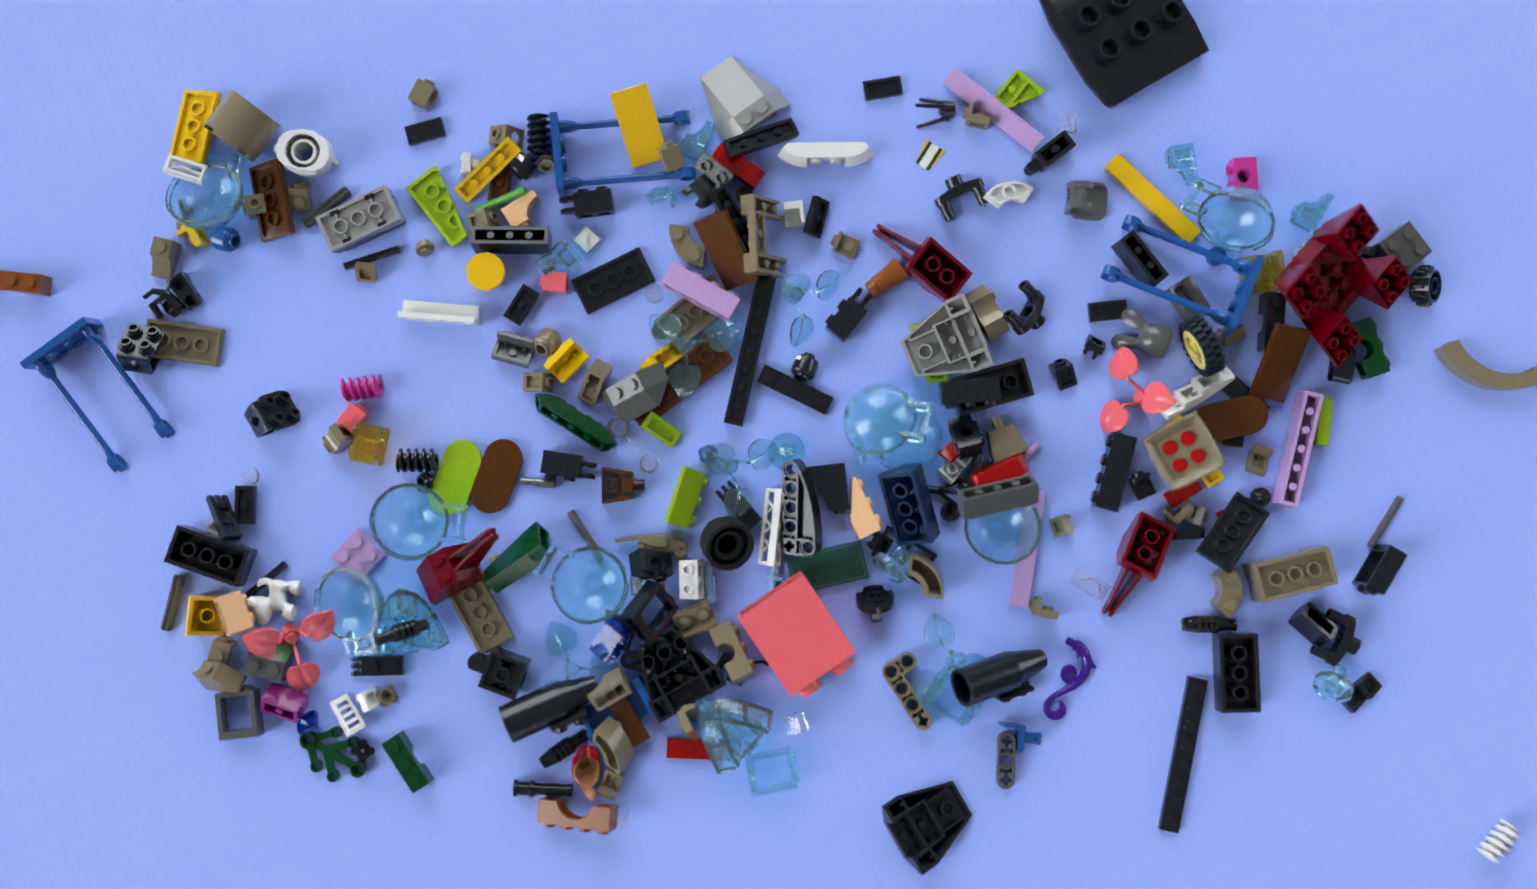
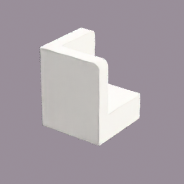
[783,200,805,228]

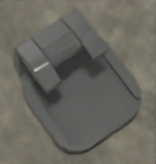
[1064,180,1108,221]

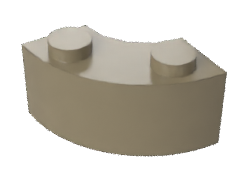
[669,224,706,270]
[965,284,1010,341]
[907,551,944,599]
[1210,567,1242,618]
[592,716,635,775]

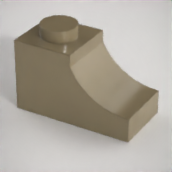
[149,236,182,280]
[577,358,614,406]
[321,423,357,454]
[587,666,632,712]

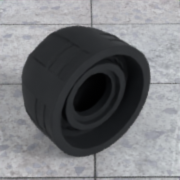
[700,517,754,571]

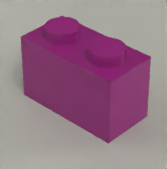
[260,682,308,724]

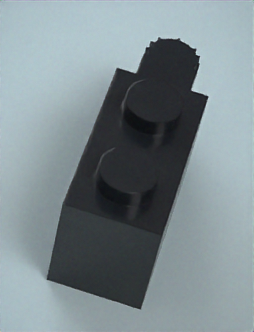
[1024,130,1076,176]
[559,186,615,219]
[825,287,872,343]
[540,450,597,482]

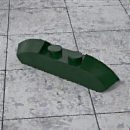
[535,393,617,452]

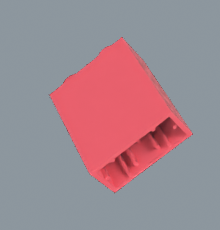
[737,570,856,698]

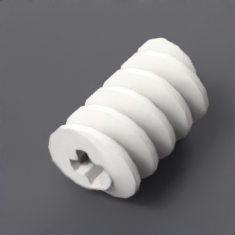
[1475,819,1520,864]

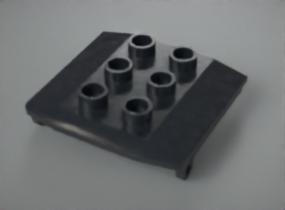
[1039,0,1209,109]

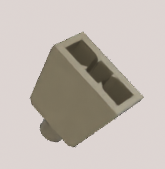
[986,415,1029,463]

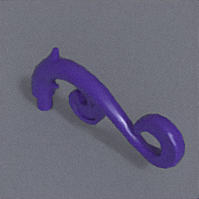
[1043,637,1097,720]

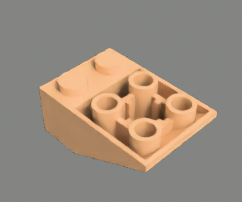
[849,476,882,539]
[214,590,255,637]

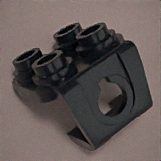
[116,323,165,375]
[244,390,301,438]

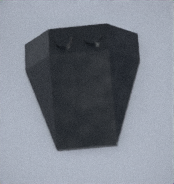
[881,781,972,875]

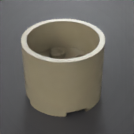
[203,89,281,162]

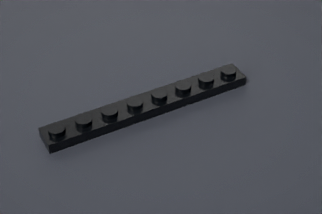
[724,275,776,427]
[1158,676,1208,833]

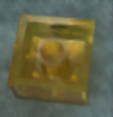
[348,422,390,466]

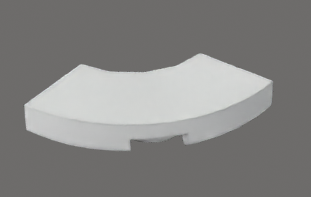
[983,181,1034,209]

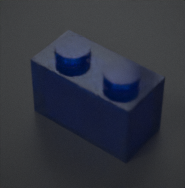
[588,615,632,664]

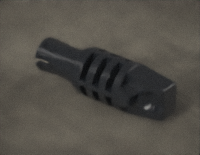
[1181,616,1237,633]
[373,619,429,647]
[539,728,589,768]

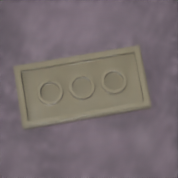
[654,274,728,351]
[146,319,225,367]
[449,579,515,654]

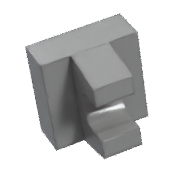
[1185,505,1210,528]

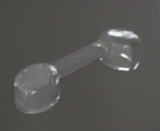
[607,418,660,474]

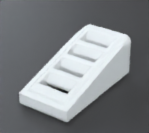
[329,693,366,737]

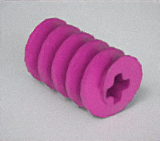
[340,374,384,402]

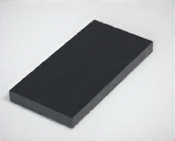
[571,247,656,315]
[1195,491,1270,574]

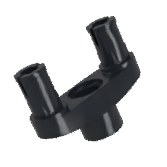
[934,174,989,223]
[1003,280,1046,335]
[1310,608,1361,666]

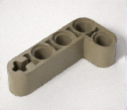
[882,651,932,730]

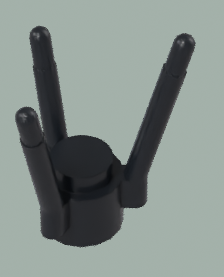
[915,98,956,129]

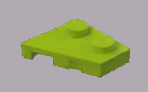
[994,68,1045,109]

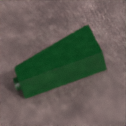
[484,521,551,593]

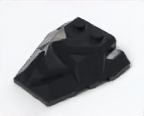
[638,626,727,724]

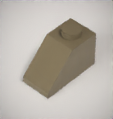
[195,660,247,693]

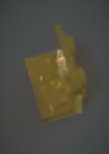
[1237,250,1285,294]

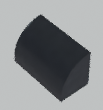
[1288,601,1338,646]

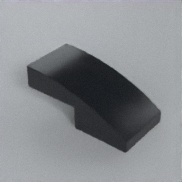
[1337,672,1382,713]

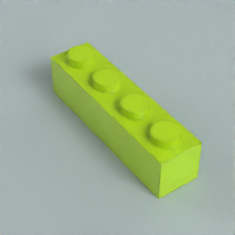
[1313,397,1333,446]

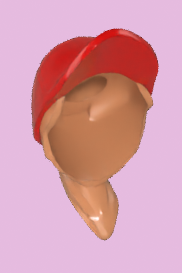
[571,744,601,802]

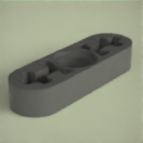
[996,731,1016,789]

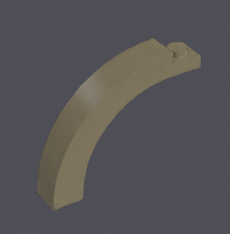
[1433,339,1537,391]

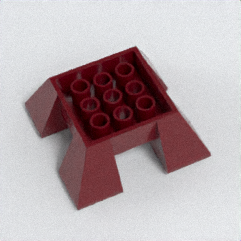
[1273,203,1413,368]

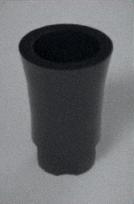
[957,455,993,490]

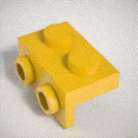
[543,338,590,384]

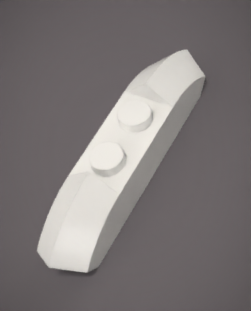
[777,142,874,167]

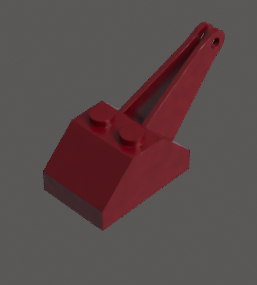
[872,224,973,302]
[1102,511,1176,617]
[416,527,499,605]

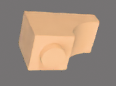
[500,189,540,226]

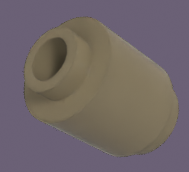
[1216,324,1246,347]

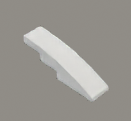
[1161,365,1236,421]

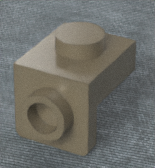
[288,181,313,212]
[242,193,267,220]
[1245,444,1274,477]
[1163,499,1194,525]
[207,635,238,666]
[596,766,626,801]

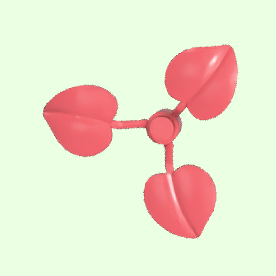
[1100,347,1177,433]
[241,609,335,690]

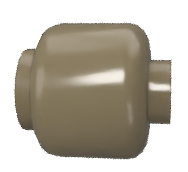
[533,328,562,356]

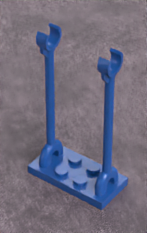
[549,110,696,197]
[1100,214,1265,338]
[19,317,175,473]

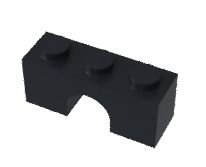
[1257,292,1286,352]

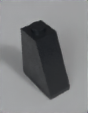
[807,463,850,514]

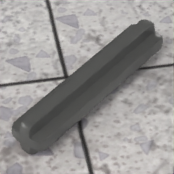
[302,186,352,228]
[160,574,185,631]

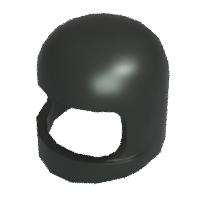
[681,174,714,209]

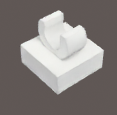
[460,152,480,176]
[356,687,381,713]

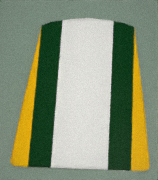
[916,140,944,170]

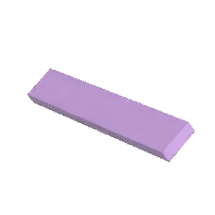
[943,66,1044,152]
[1008,493,1046,608]

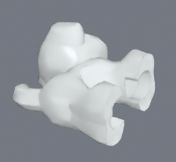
[246,577,303,625]

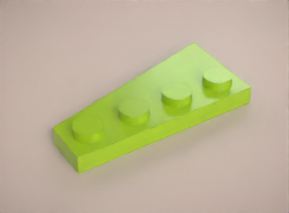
[406,165,469,248]

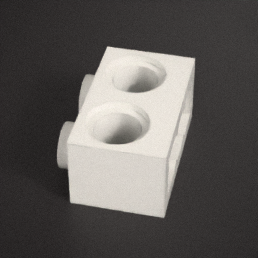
[679,559,705,599]

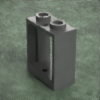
[215,685,264,741]

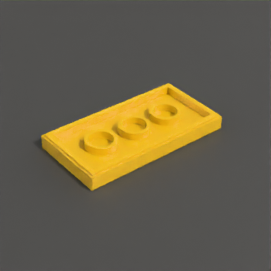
[609,82,665,168]
[170,90,222,165]

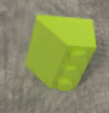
[664,466,708,529]

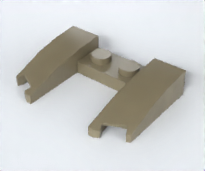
[740,194,787,277]

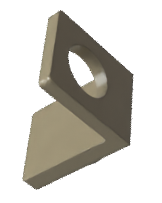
[488,124,524,149]

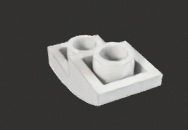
[936,457,972,485]

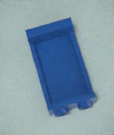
[581,675,653,743]

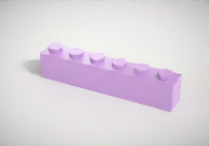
[1271,390,1324,508]

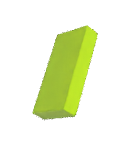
[640,410,683,448]

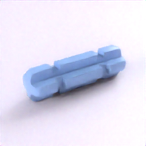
[704,566,717,604]

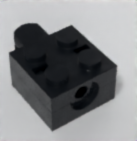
[467,646,532,700]

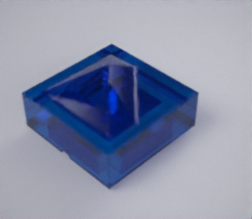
[297,710,319,735]

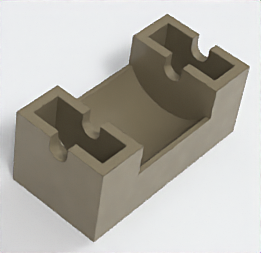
[1243,545,1339,603]

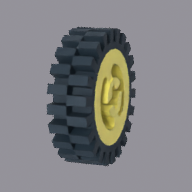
[1178,316,1226,377]

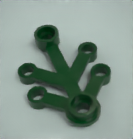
[299,726,367,782]

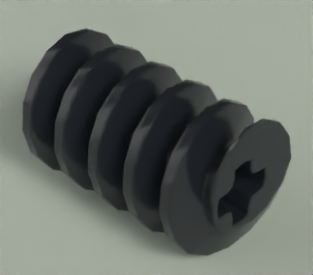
[527,113,551,156]
[396,448,439,473]

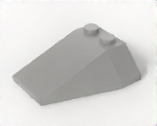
[700,56,790,140]
[900,293,994,377]

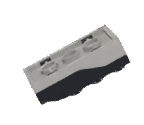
[315,184,406,253]

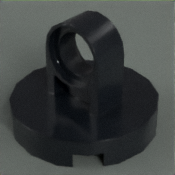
[856,585,894,622]

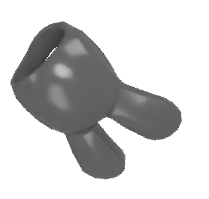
[1111,309,1173,359]

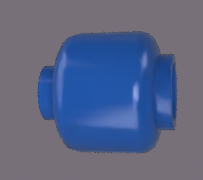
[210,225,241,252]

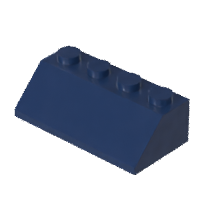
[878,463,940,546]

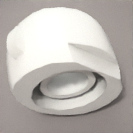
[273,129,339,178]

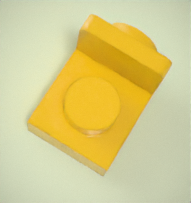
[176,222,211,248]

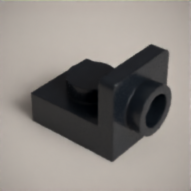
[1049,358,1078,391]
[1128,470,1156,501]

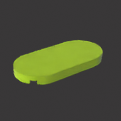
[430,440,482,514]

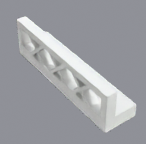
[397,300,481,326]
[758,488,783,567]

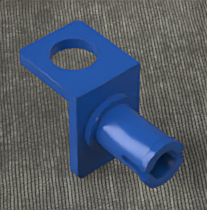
[999,721,1042,752]

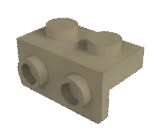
[676,704,703,741]

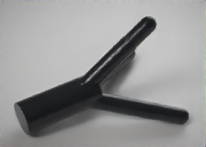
[928,478,962,504]

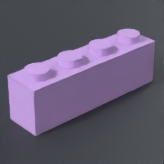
[661,262,740,322]

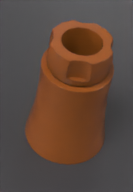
[864,258,909,299]

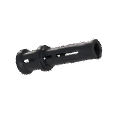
[513,779,573,798]

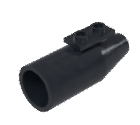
[950,649,1048,707]
[498,675,598,743]

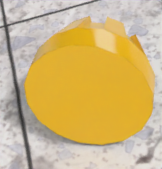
[466,252,506,291]

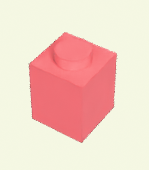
[540,271,569,294]
[337,403,371,434]

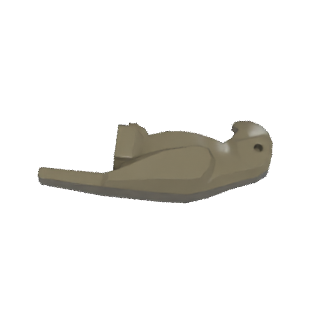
[615,533,688,559]

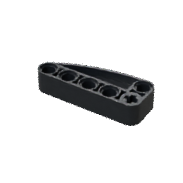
[781,459,822,557]

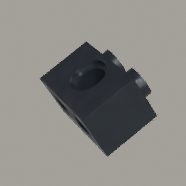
[948,414,985,460]
[629,548,674,582]

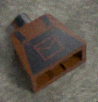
[602,467,645,504]

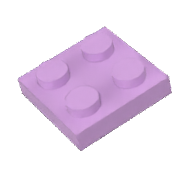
[330,529,386,583]

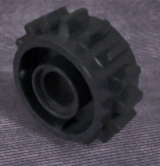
[1409,265,1442,307]

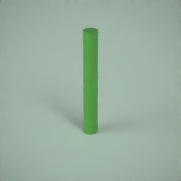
[475,186,528,211]

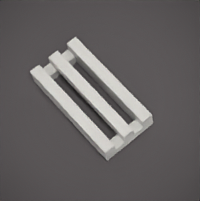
[162,154,209,185]

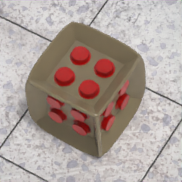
[1142,410,1226,492]

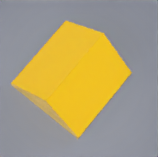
[185,594,225,635]

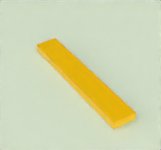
[1104,153,1201,242]

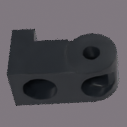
[166,272,204,311]

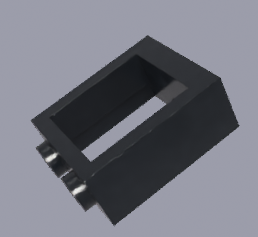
[1352,544,1408,596]
[620,580,679,643]

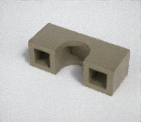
[708,620,757,685]

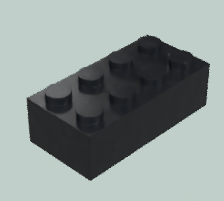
[948,358,1035,417]
[163,525,258,587]
[1212,632,1261,713]

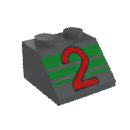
[243,639,298,682]

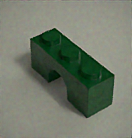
[1352,317,1391,380]
[381,730,435,794]

